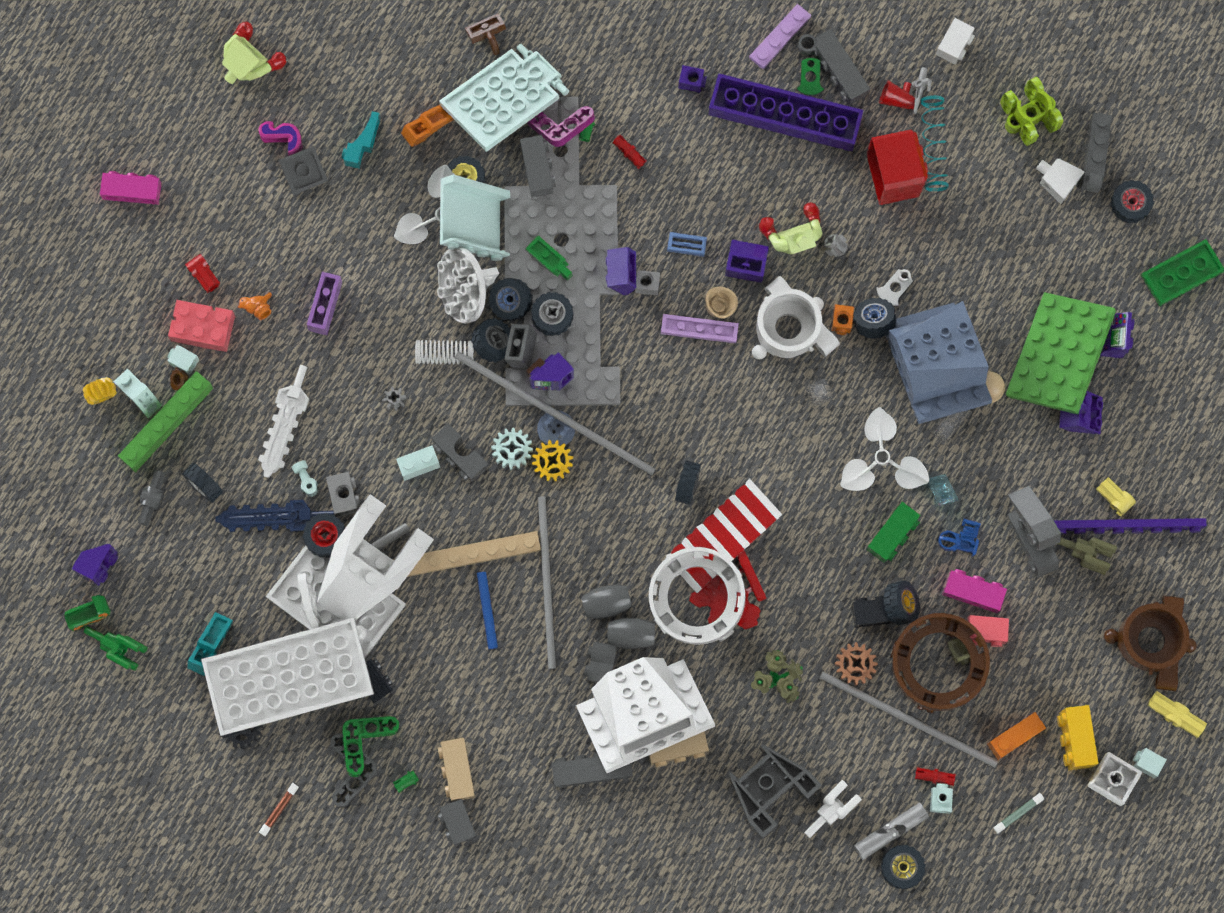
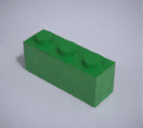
[866,502,921,564]

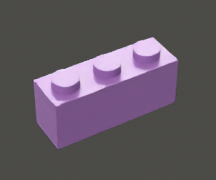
[307,272,342,335]

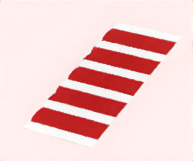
[666,478,782,593]

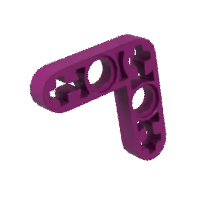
[527,106,595,147]

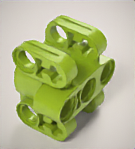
[1000,77,1064,146]

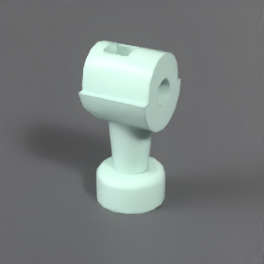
[292,460,318,497]

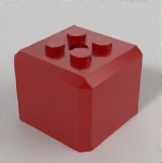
[867,129,928,205]

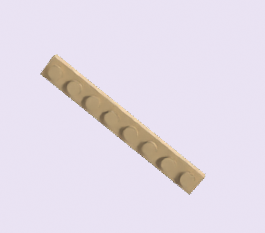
[392,531,541,577]

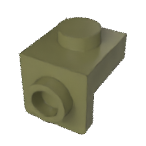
[947,638,970,666]

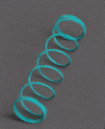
[921,95,949,192]

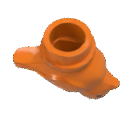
[238,292,272,320]

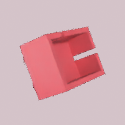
[168,300,235,352]

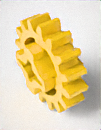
[532,440,573,482]

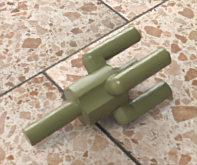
[1058,537,1117,575]

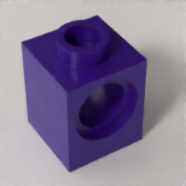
[678,65,707,93]

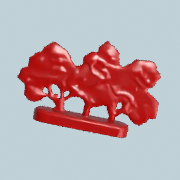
[689,550,767,630]

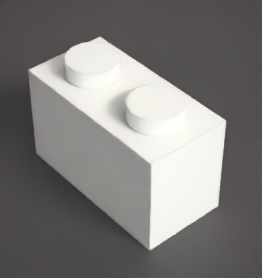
[936,18,975,64]

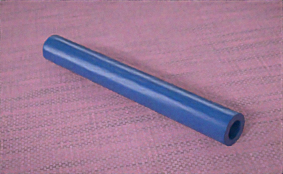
[477,572,498,650]

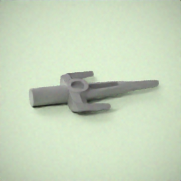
[909,67,932,114]

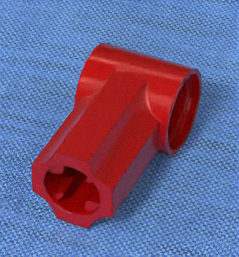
[185,254,220,293]

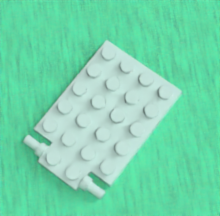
[439,44,569,152]

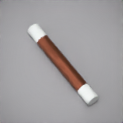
[259,783,299,836]

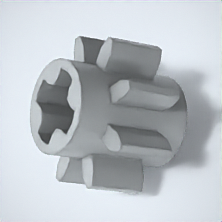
[824,234,848,257]
[382,387,406,412]

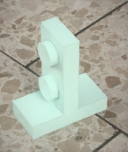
[113,369,162,418]

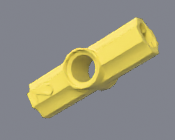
[1147,691,1207,738]

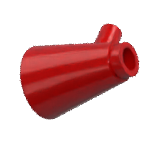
[879,80,915,110]

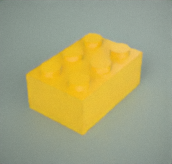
[1057,705,1099,771]

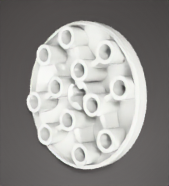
[437,247,499,324]

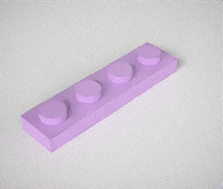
[749,4,811,69]
[661,314,739,343]

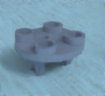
[537,410,575,446]

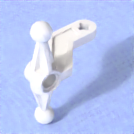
[298,573,367,641]

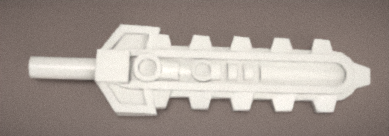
[258,365,309,478]

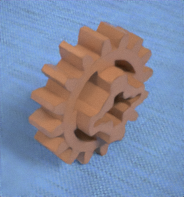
[835,642,878,686]

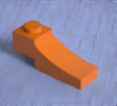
[401,104,454,147]

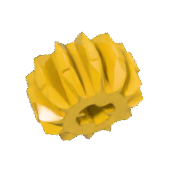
[82,377,117,405]

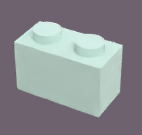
[396,446,440,481]

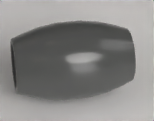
[582,585,632,619]
[608,618,655,649]

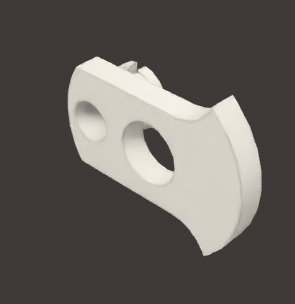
[877,269,913,306]

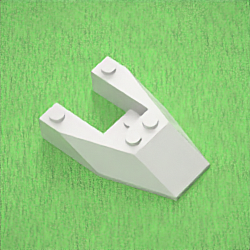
[317,495,434,621]

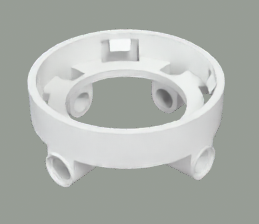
[649,547,746,645]

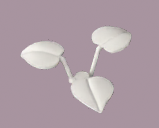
[394,165,455,244]
[840,407,929,491]

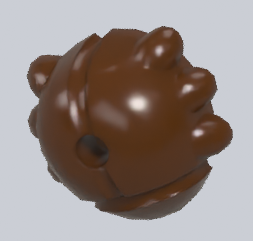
[170,367,189,390]

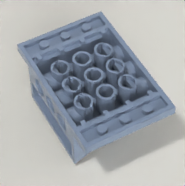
[886,301,992,424]

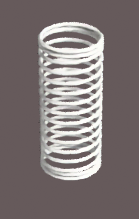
[415,340,474,365]

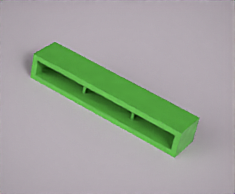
[118,371,213,473]

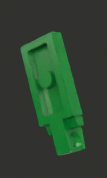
[525,236,573,281]

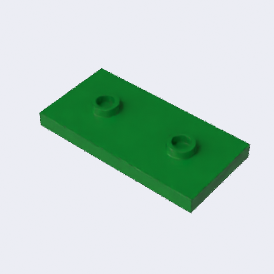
[1141,239,1224,307]

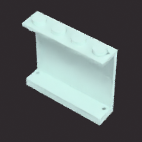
[440,174,510,261]

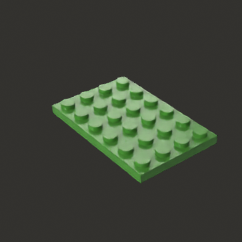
[1006,292,1116,414]

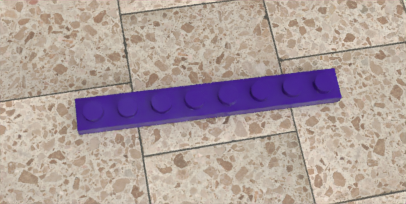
[1054,518,1207,535]

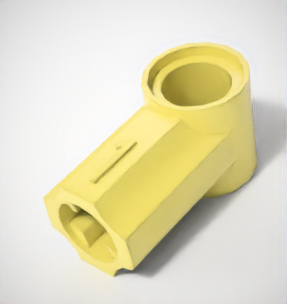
[1096,477,1136,516]

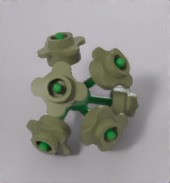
[751,650,804,704]

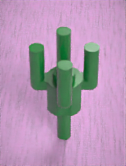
[84,626,148,671]

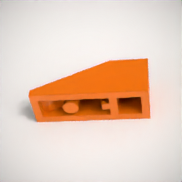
[987,712,1046,760]

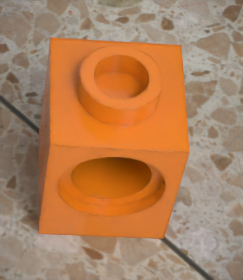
[831,304,854,335]

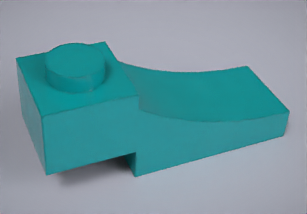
[342,111,381,169]
[187,612,233,676]

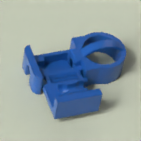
[938,519,981,557]

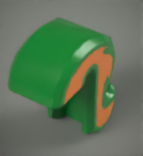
[64,595,111,631]

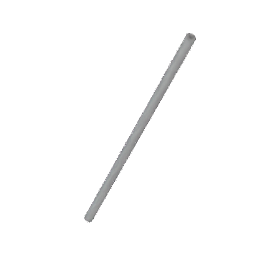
[455,351,656,475]

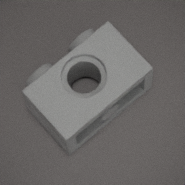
[326,472,361,517]

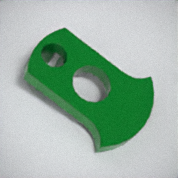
[796,58,824,95]

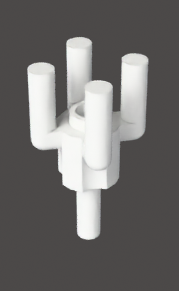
[804,780,862,838]

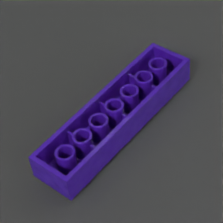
[708,73,864,152]

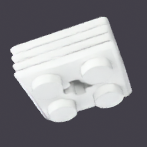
[1088,752,1142,806]

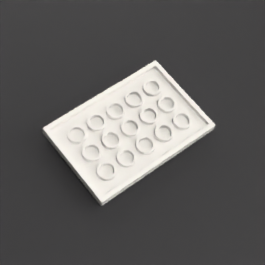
[266,546,406,658]

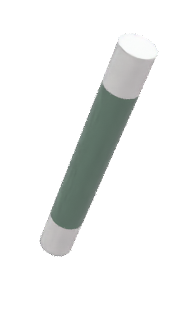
[993,793,1044,834]

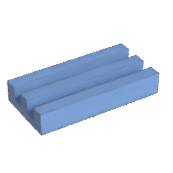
[667,232,707,257]

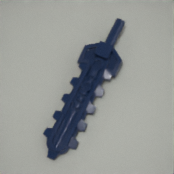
[215,500,335,532]

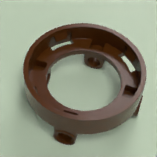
[890,613,990,713]

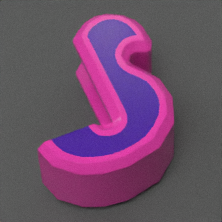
[258,121,303,156]

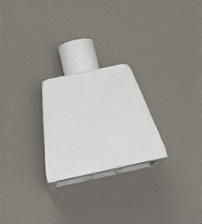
[1036,159,1084,204]

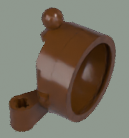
[1104,596,1197,691]

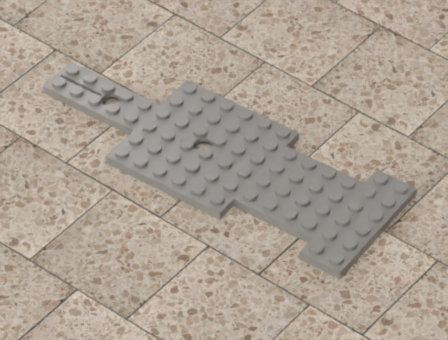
[504,97,620,406]

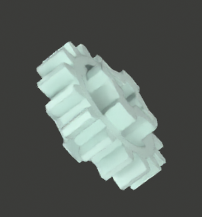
[491,428,533,470]

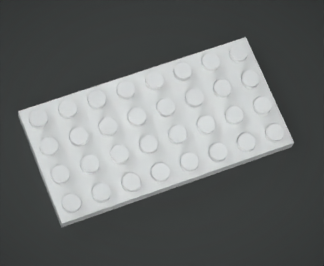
[201,618,374,736]

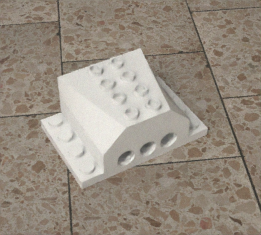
[576,657,715,773]

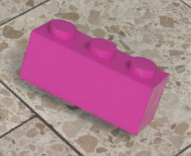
[100,171,162,205]
[942,569,1007,614]

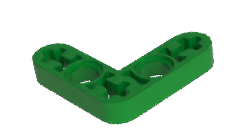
[342,716,399,777]

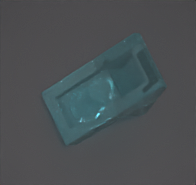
[928,474,958,508]

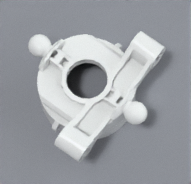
[752,276,840,359]

